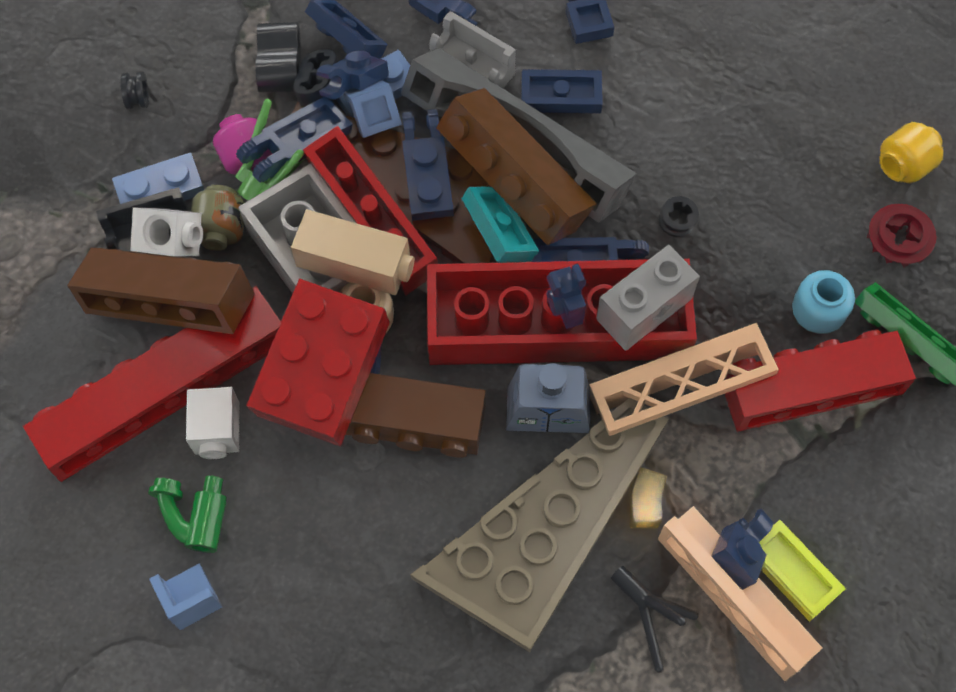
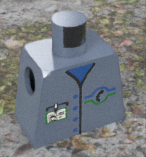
[506,363,590,433]

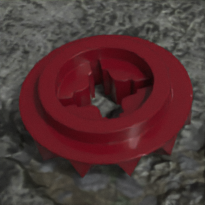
[866,204,937,268]

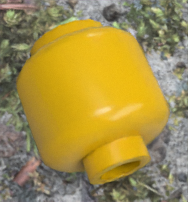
[879,122,943,184]

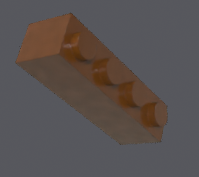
[436,88,597,246]
[67,247,255,334]
[346,373,486,458]

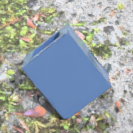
[343,80,402,138]
[150,564,222,630]

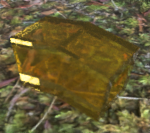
[629,467,668,528]

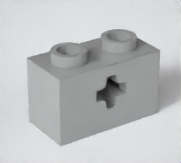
[596,245,700,351]

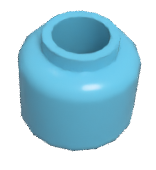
[792,270,855,334]

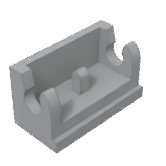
[429,11,516,88]

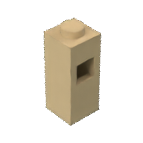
[291,209,415,295]

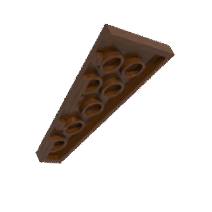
[292,102,494,264]

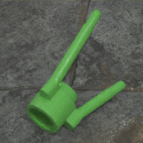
[235,99,305,201]

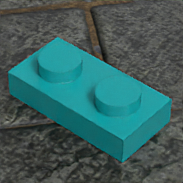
[461,187,539,263]

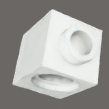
[130,208,203,256]
[186,387,239,459]

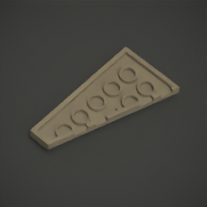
[411,398,669,652]

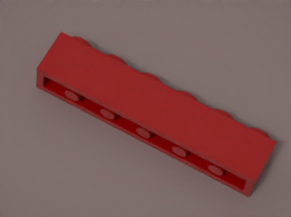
[23,286,281,482]

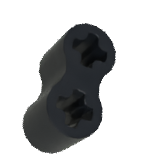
[255,22,301,93]

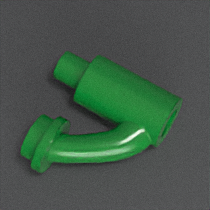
[148,476,227,553]

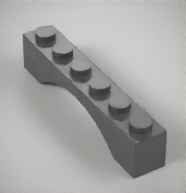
[401,48,637,223]

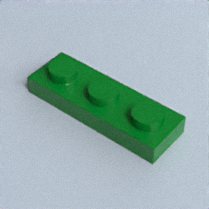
[855,282,956,386]

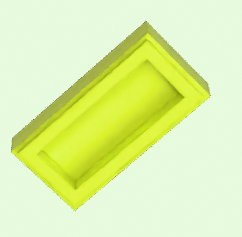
[759,520,846,622]

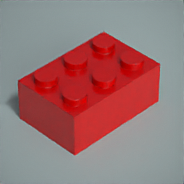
[246,278,390,447]

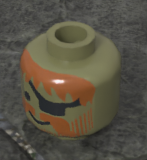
[191,185,245,251]

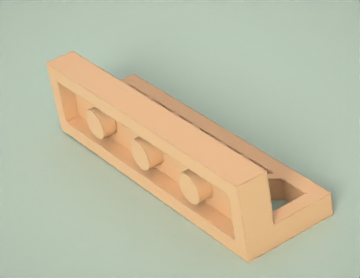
[589,323,779,436]
[658,506,822,681]

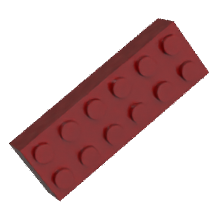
[427,259,697,365]

